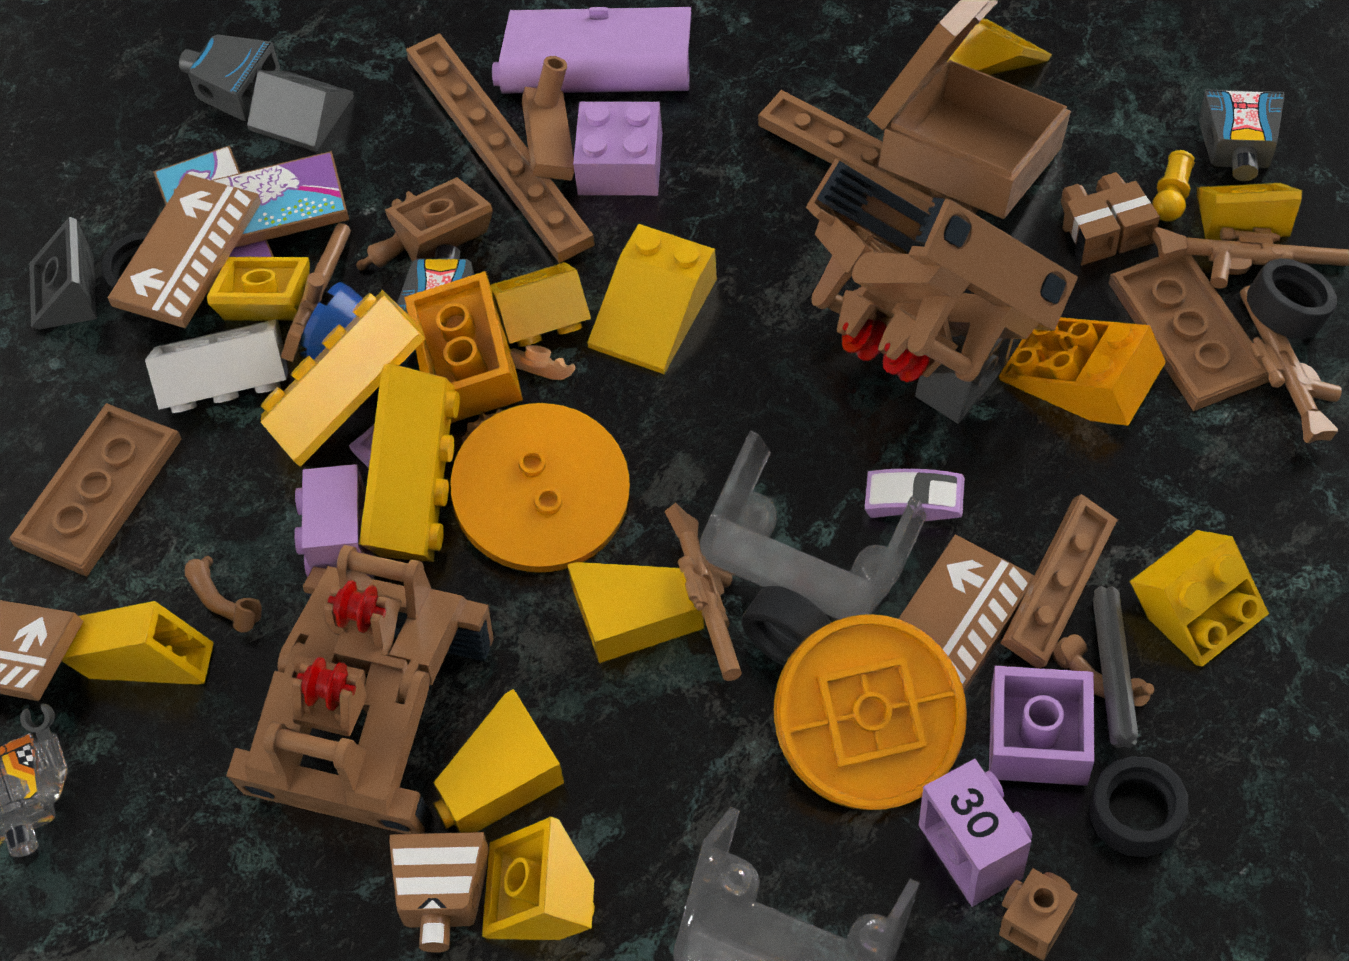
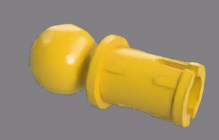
[1152,150,1195,222]

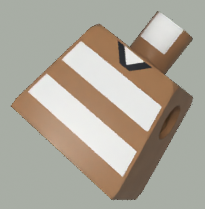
[389,832,489,952]

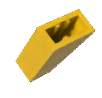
[567,562,704,663]
[62,601,214,685]
[433,689,564,833]

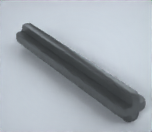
[1093,586,1138,748]

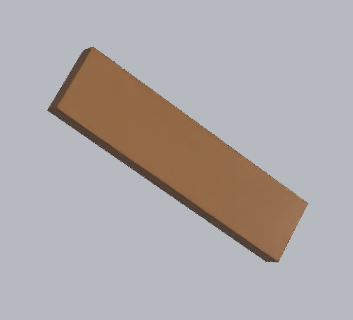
[1001,494,1118,669]

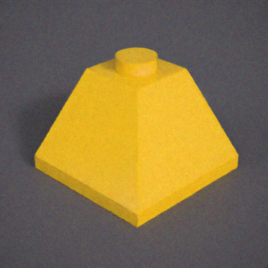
[947,18,1052,75]
[482,817,594,940]

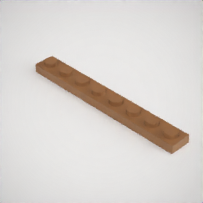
[406,33,595,263]

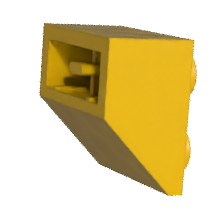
[1130,530,1269,667]

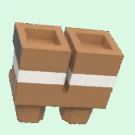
[1061,172,1160,265]

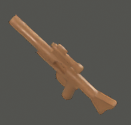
[280,223,351,362]
[1151,227,1349,288]
[1240,285,1342,443]
[665,503,742,681]

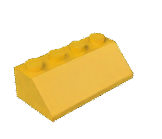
[261,290,425,467]
[359,363,460,562]

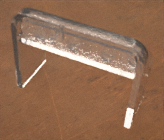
[700,430,927,620]
[673,807,919,961]

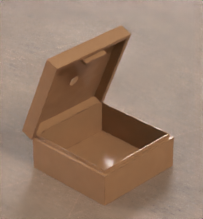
[867,0,1071,219]

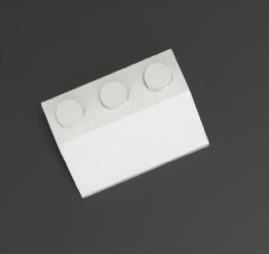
[145,319,288,413]

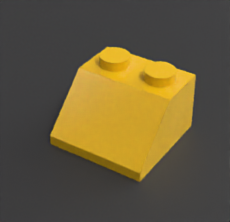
[490,262,591,347]

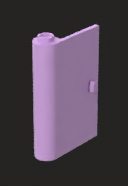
[492,7,691,94]

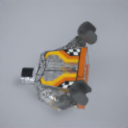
[0,704,68,857]

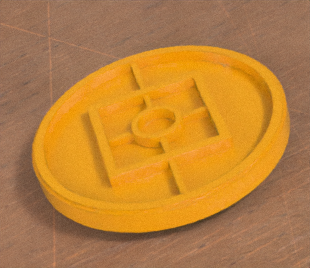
[451,403,630,572]
[774,614,967,810]

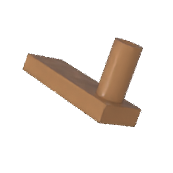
[522,56,574,180]

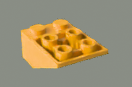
[999,317,1166,426]

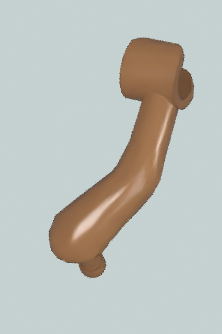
[356,191,415,270]
[184,556,262,632]
[1052,634,1154,706]

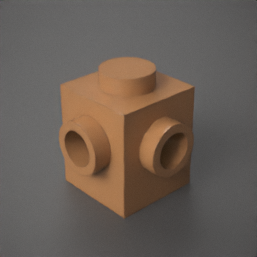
[999,868,1078,961]

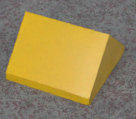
[1197,183,1302,240]
[207,257,310,321]

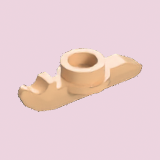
[510,345,575,380]

